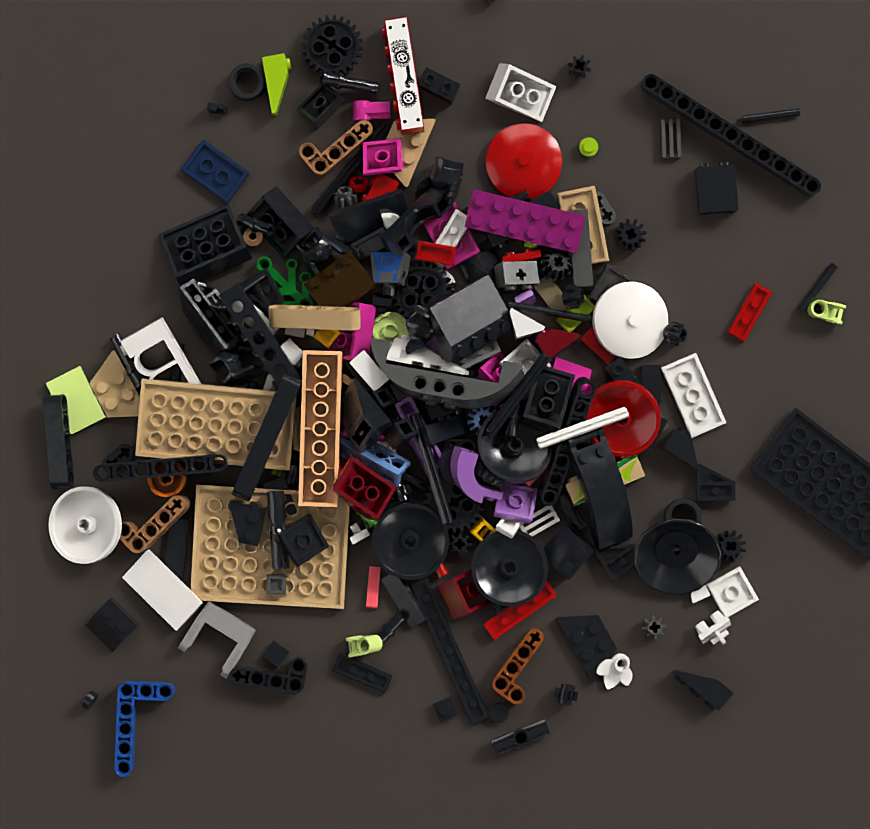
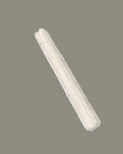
[537,407,629,449]

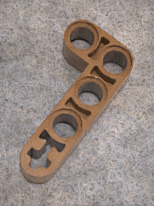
[299,120,373,177]
[120,495,190,553]

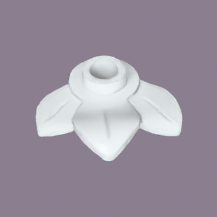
[596,653,633,689]

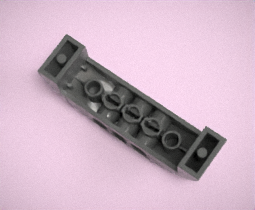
[371,338,527,409]

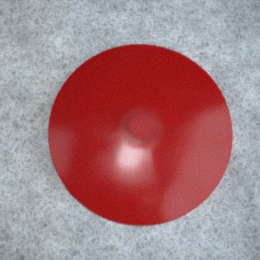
[485,124,562,200]
[585,380,661,457]

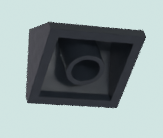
[297,85,345,129]
[460,249,501,289]

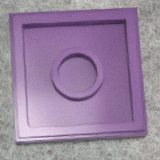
[494,482,538,524]

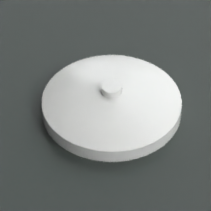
[592,282,668,359]
[49,487,122,564]

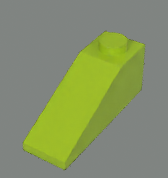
[262,53,291,117]

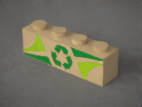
[565,455,645,506]

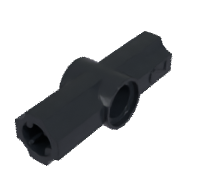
[491,719,550,756]

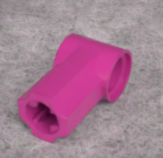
[353,100,390,122]

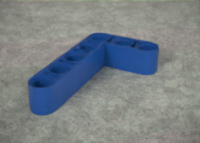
[114,680,176,777]

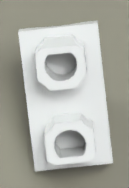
[695,611,731,645]

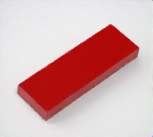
[727,283,772,342]

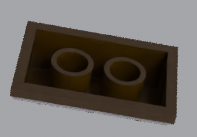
[304,251,376,307]

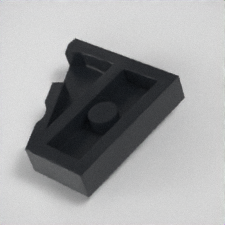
[239,268,286,311]

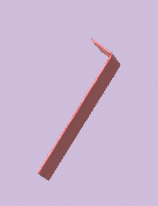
[366,566,381,609]

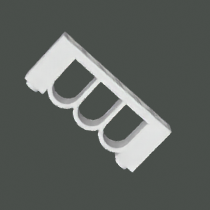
[120,317,201,384]

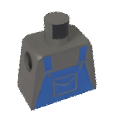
[371,252,411,297]

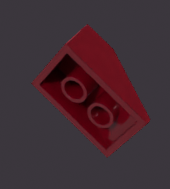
[331,456,397,520]

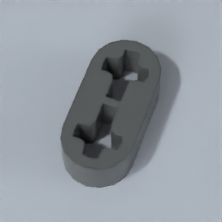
[596,191,616,225]

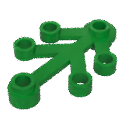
[257,257,316,306]

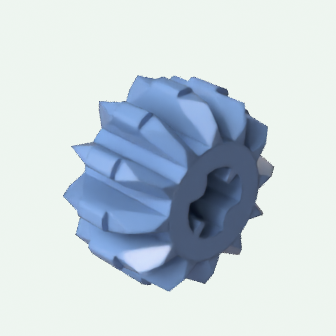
[467,406,496,435]

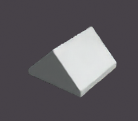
[509,308,545,340]

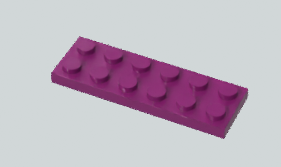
[464,189,586,253]

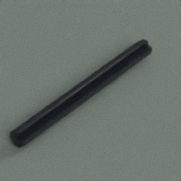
[312,123,391,215]
[410,413,453,525]

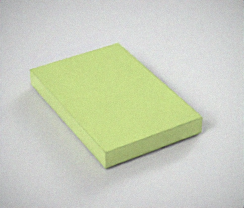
[46,366,106,435]

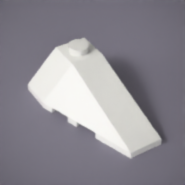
[387,335,469,375]

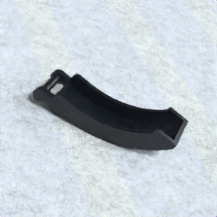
[565,427,633,551]

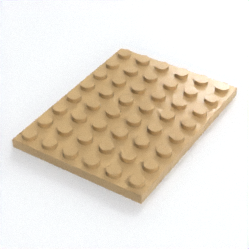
[191,484,350,609]

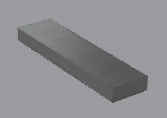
[568,209,594,287]

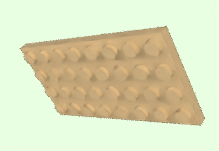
[135,378,297,470]

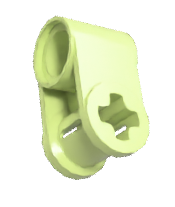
[807,300,846,325]
[345,635,382,657]

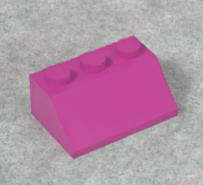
[327,302,376,361]

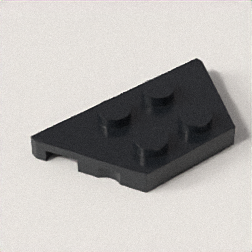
[556,615,617,683]

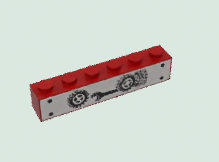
[381,17,425,136]

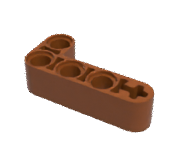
[492,628,544,704]

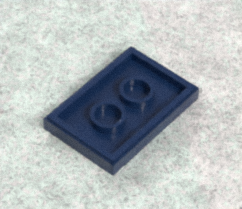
[181,139,250,204]

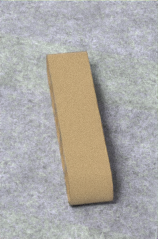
[268,305,361,330]

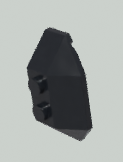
[178,279,239,350]

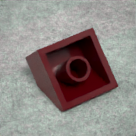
[534,329,580,358]
[438,569,491,620]

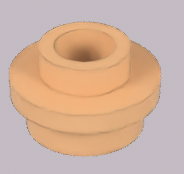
[243,228,263,246]

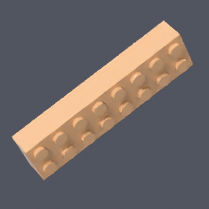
[298,350,343,507]

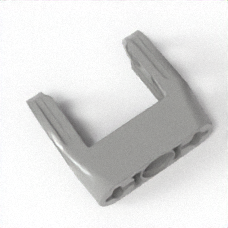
[178,601,256,679]

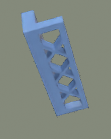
[340,431,411,487]

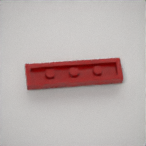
[483,580,557,640]

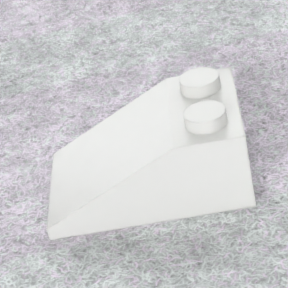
[485,63,556,122]

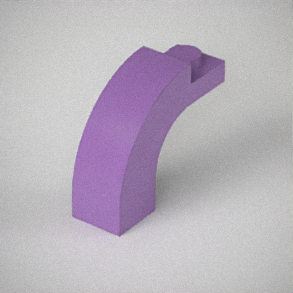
[450,446,503,503]

